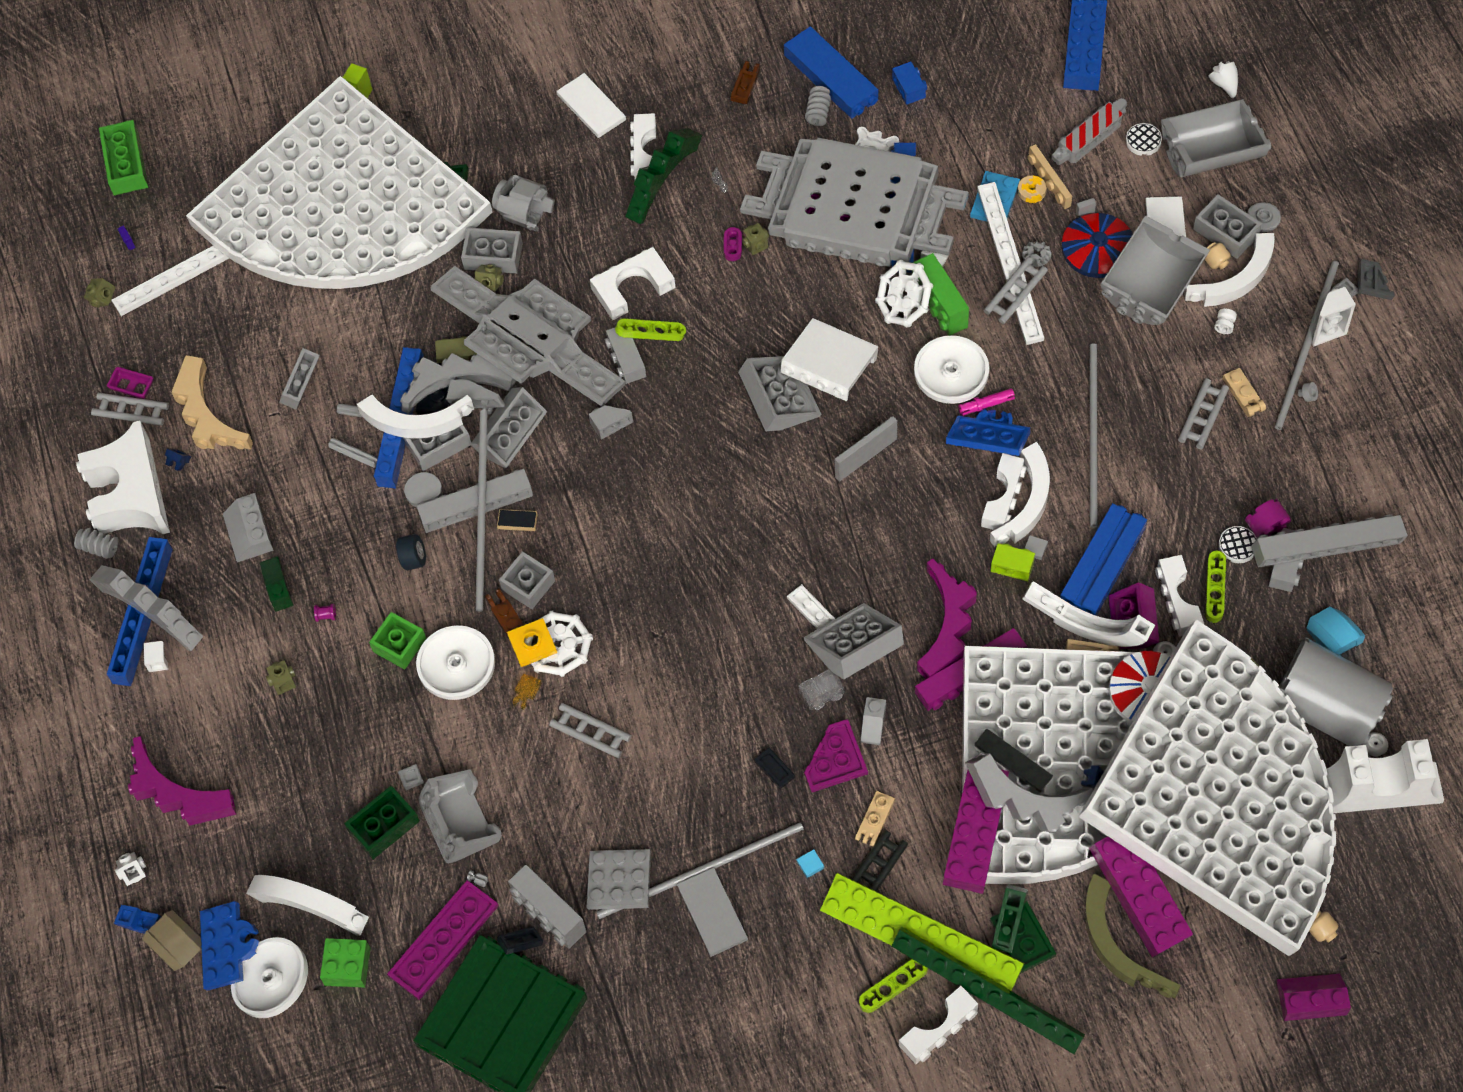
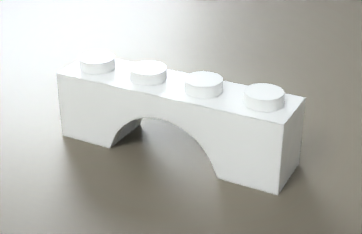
[631,113,656,179]
[981,453,1027,530]
[1155,555,1204,637]
[899,986,978,1064]

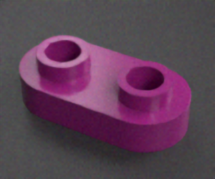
[724,227,742,261]

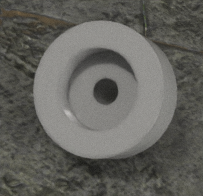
[1298,382,1318,402]

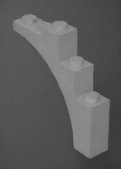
[400,353,516,414]
[89,565,203,651]
[965,753,1093,833]

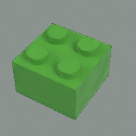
[369,612,426,670]
[320,938,370,988]

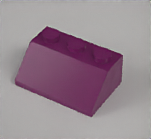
[1109,582,1159,649]
[1276,973,1351,1021]

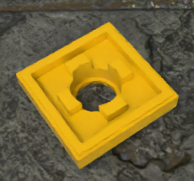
[507,618,557,667]

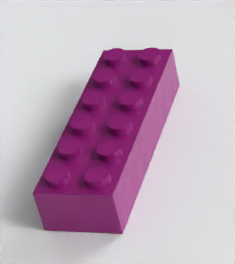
[942,769,1009,894]
[1089,836,1193,958]

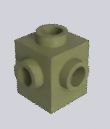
[742,223,769,256]
[475,264,504,292]
[84,278,116,308]
[266,660,296,695]

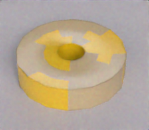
[1018,175,1047,203]

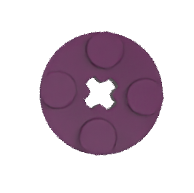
[1245,498,1291,537]

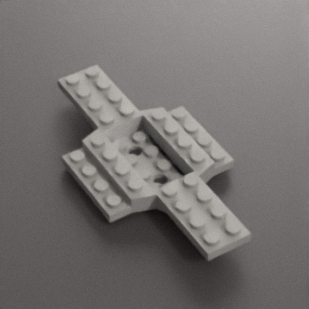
[431,266,625,406]

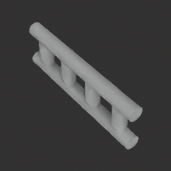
[983,257,1048,324]
[1178,378,1229,449]
[91,393,169,426]
[549,703,632,759]

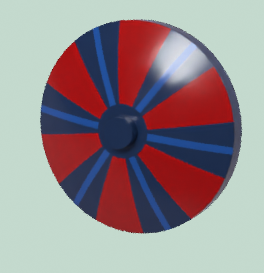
[1062,213,1133,278]

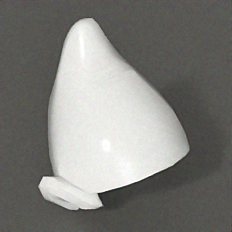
[1208,61,1238,98]

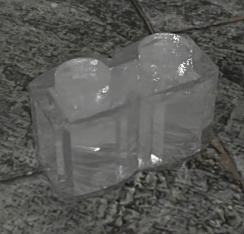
[798,669,845,710]

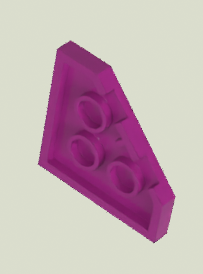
[804,719,868,793]

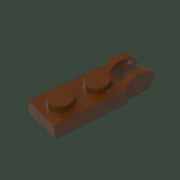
[730,61,760,104]
[485,589,524,639]

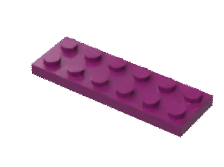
[387,880,499,1000]

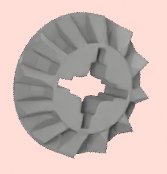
[1022,240,1052,267]

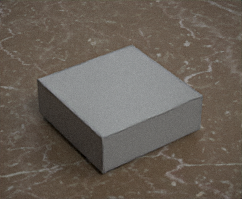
[1076,198,1096,218]
[1332,278,1358,297]
[1024,535,1048,560]
[398,764,424,791]

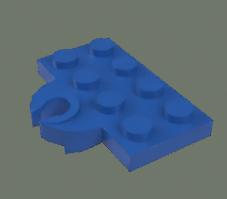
[946,409,1030,456]
[200,901,259,991]

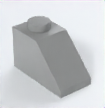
[588,405,633,440]
[860,697,886,745]

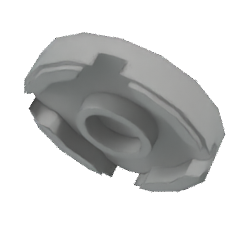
[404,472,442,507]

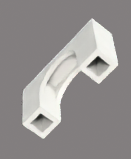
[590,247,676,320]

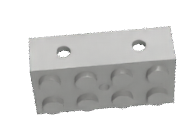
[508,865,586,949]

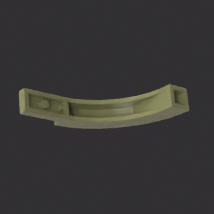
[1085,874,1181,998]

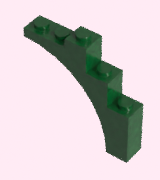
[625,128,702,224]

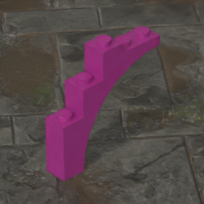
[917,558,977,680]
[128,736,236,826]

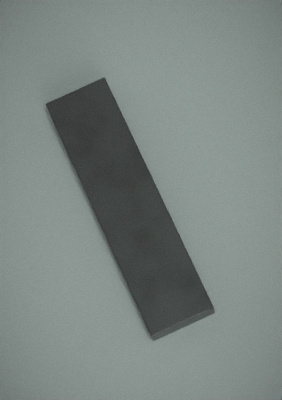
[974,729,1053,793]

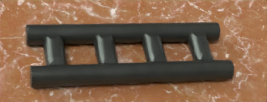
[852,830,908,891]

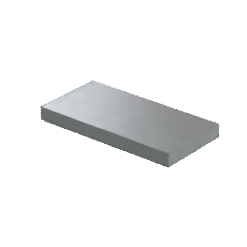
[835,417,897,482]
[677,868,748,957]

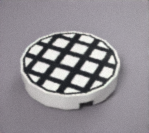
[1126,123,1162,156]
[1218,526,1257,563]

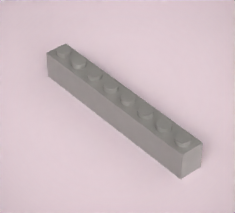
[1251,514,1408,567]

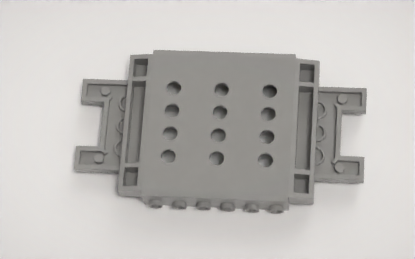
[740,138,969,267]

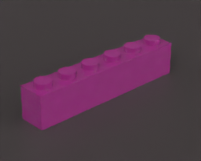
[915,628,1027,711]

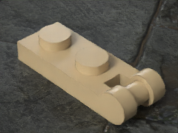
[1223,368,1266,417]

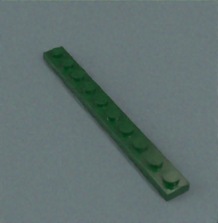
[891,927,1085,1054]

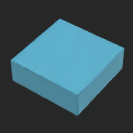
[796,850,824,878]

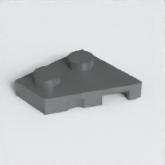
[1358,259,1395,300]

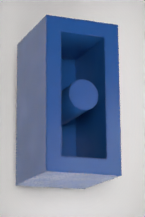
[892,62,927,105]

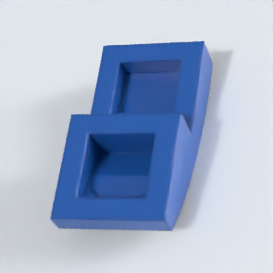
[114,905,161,934]

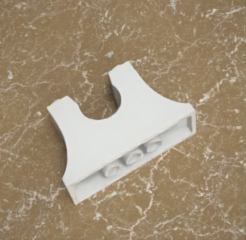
[76,421,170,534]
[1326,739,1444,813]

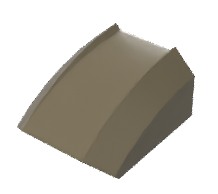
[142,910,202,971]

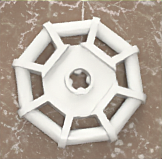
[875,260,933,328]
[524,610,593,677]

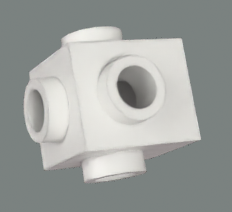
[115,852,146,886]

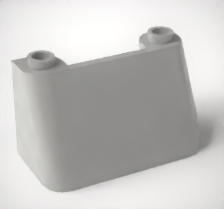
[419,769,502,863]

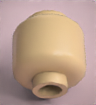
[1205,242,1231,270]
[1309,910,1338,942]

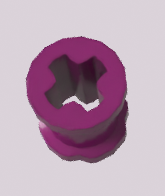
[314,603,336,622]

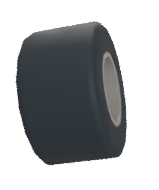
[396,534,426,571]

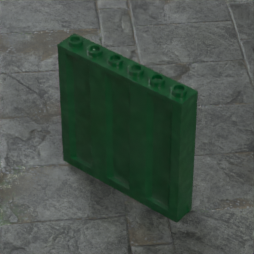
[413,935,587,1092]

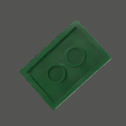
[990,901,1056,974]

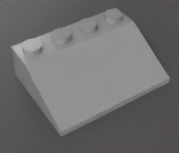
[738,356,822,431]
[804,603,904,679]

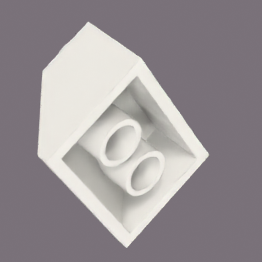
[1312,287,1356,347]

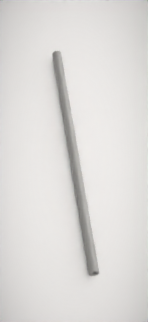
[1275,261,1339,430]
[1090,343,1098,528]
[476,410,488,612]
[596,822,804,919]

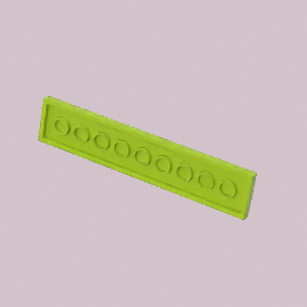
[820,873,1025,991]

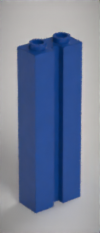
[784,26,878,119]
[1060,503,1147,616]

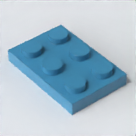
[970,171,1020,222]

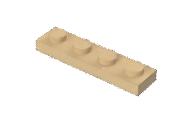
[1028,144,1072,209]

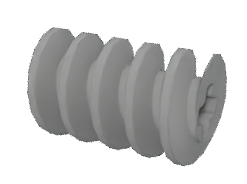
[805,86,831,126]
[74,528,118,559]

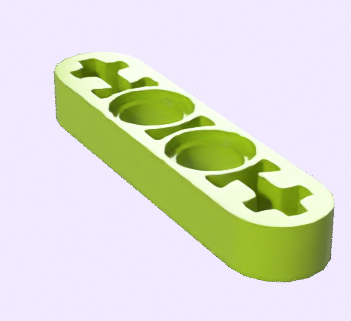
[615,319,686,341]
[1205,551,1226,623]
[859,959,928,1013]

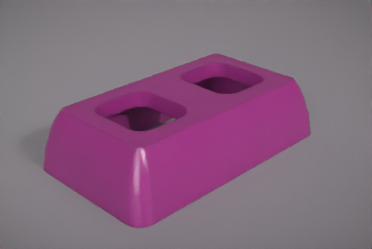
[107,367,153,399]

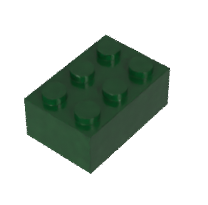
[344,785,420,860]

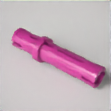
[958,388,1015,416]

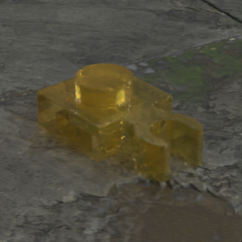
[513,673,542,710]

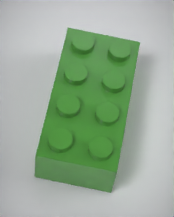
[99,120,148,195]
[912,253,969,336]

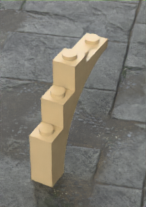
[171,355,253,450]

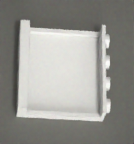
[781,318,878,401]

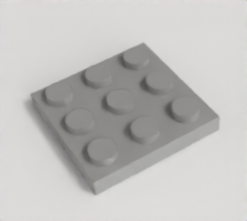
[587,849,651,910]

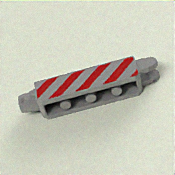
[1051,98,1127,165]

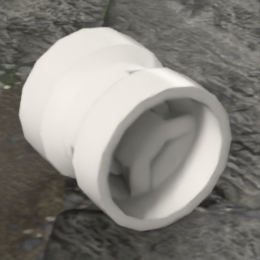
[1215,309,1237,334]

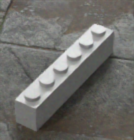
[417,469,533,533]

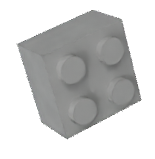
[499,551,555,609]

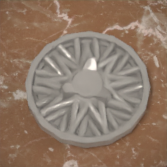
[1247,202,1281,232]

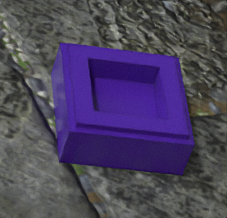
[118,225,136,250]

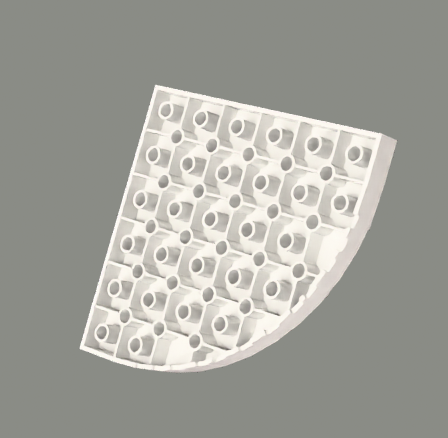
[186,76,492,289]
[1078,620,1336,956]
[962,646,1172,884]

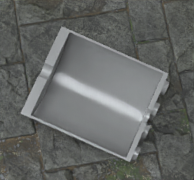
[1161,99,1271,177]
[1101,216,1210,325]
[1278,637,1393,746]

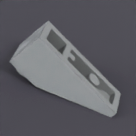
[446,379,505,408]

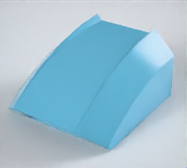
[1306,607,1365,655]

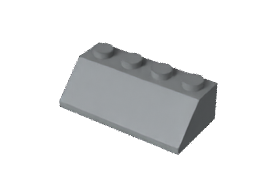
[470,387,547,468]

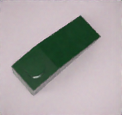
[260,556,294,612]
[992,884,1028,953]

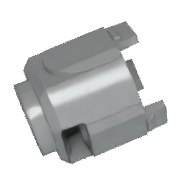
[492,175,555,232]

